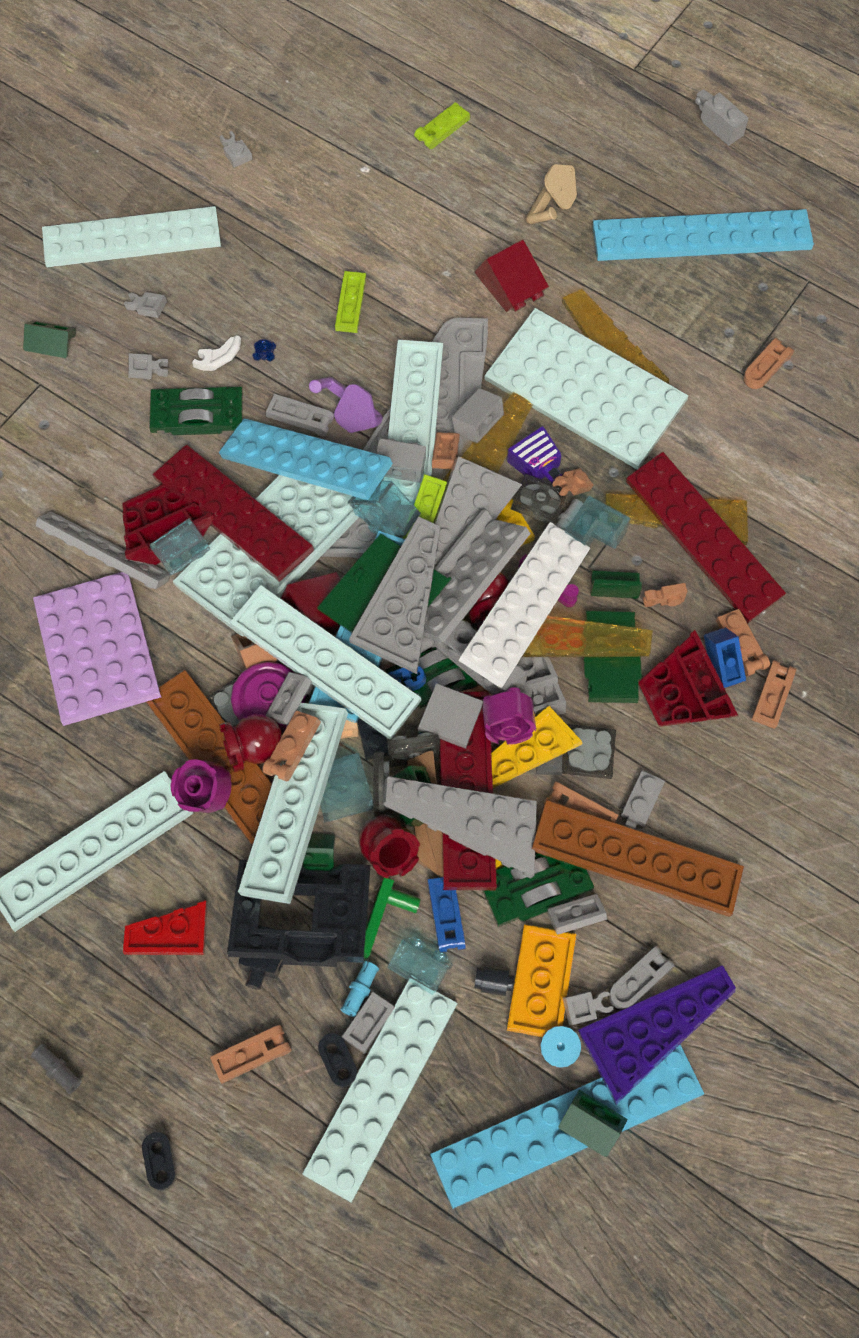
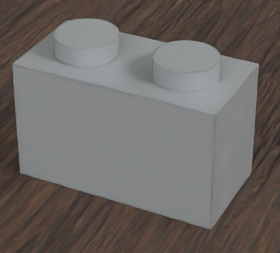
[452,388,504,443]
[376,438,426,483]

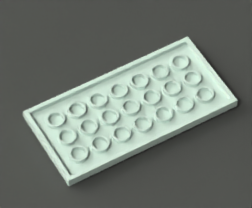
[485,308,688,470]
[173,475,373,637]

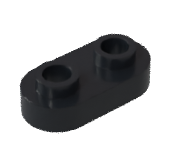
[318,1033,357,1088]
[142,1132,177,1191]

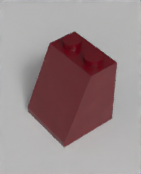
[475,240,549,312]
[280,572,341,634]

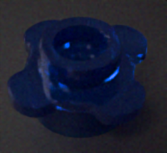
[252,339,276,362]

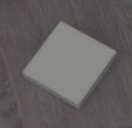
[418,684,483,748]

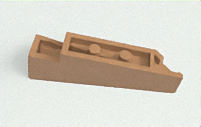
[407,751,443,878]

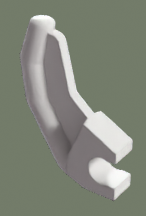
[192,335,241,371]

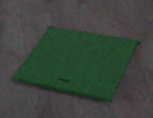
[317,534,452,633]

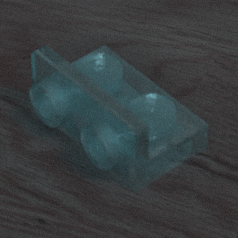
[150,518,210,576]
[387,937,453,995]

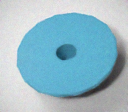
[541,1026,581,1068]

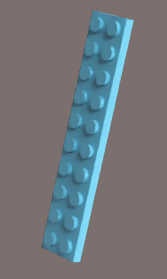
[592,209,814,261]
[430,1045,704,1209]

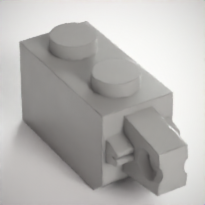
[695,89,748,146]

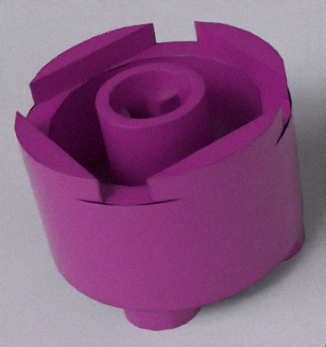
[483,687,536,745]
[170,759,231,813]

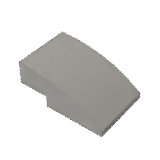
[517,639,566,717]

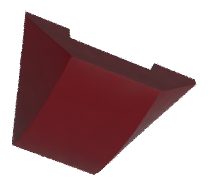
[122,484,214,565]
[638,630,739,727]

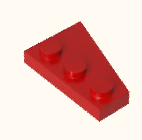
[123,901,207,955]

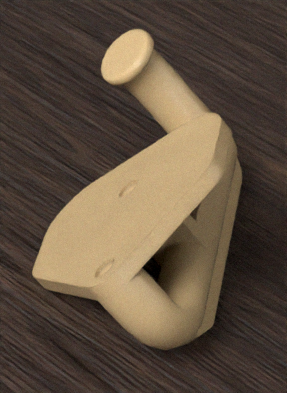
[525,164,577,224]

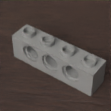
[435,620,527,695]

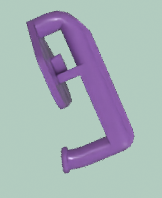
[309,377,383,433]

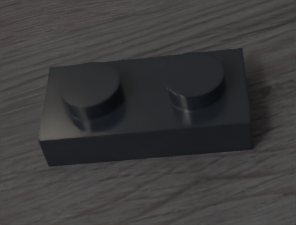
[357,718,390,760]

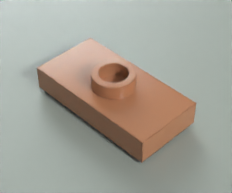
[432,432,460,469]

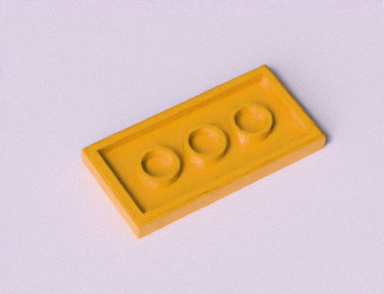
[507,924,576,1037]

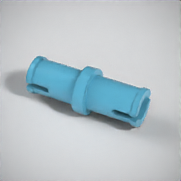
[340,961,379,1017]

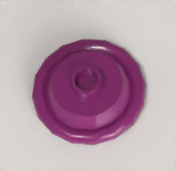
[230,662,306,732]

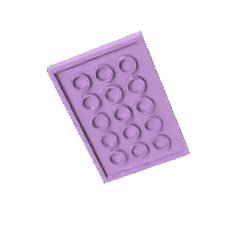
[33,572,161,726]

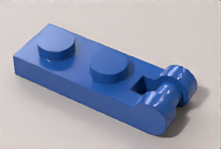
[428,877,466,953]

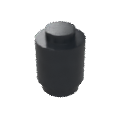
[474,965,514,996]

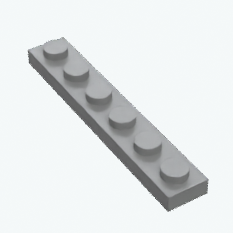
[36,511,170,589]

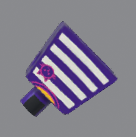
[507,426,562,483]

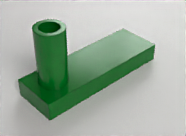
[364,878,421,960]

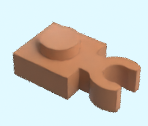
[552,468,594,496]
[642,583,688,607]

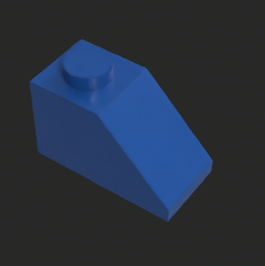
[704,627,746,688]

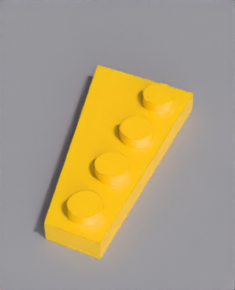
[491,706,582,788]

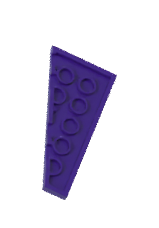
[579,965,736,1105]

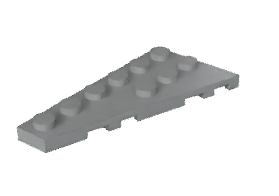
[434,456,522,568]
[349,517,440,674]
[383,777,537,878]

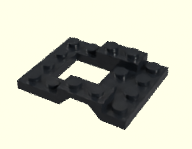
[227,859,371,967]

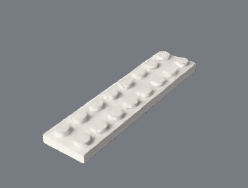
[458,522,590,688]

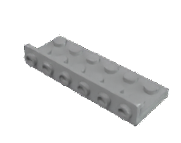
[423,510,531,643]

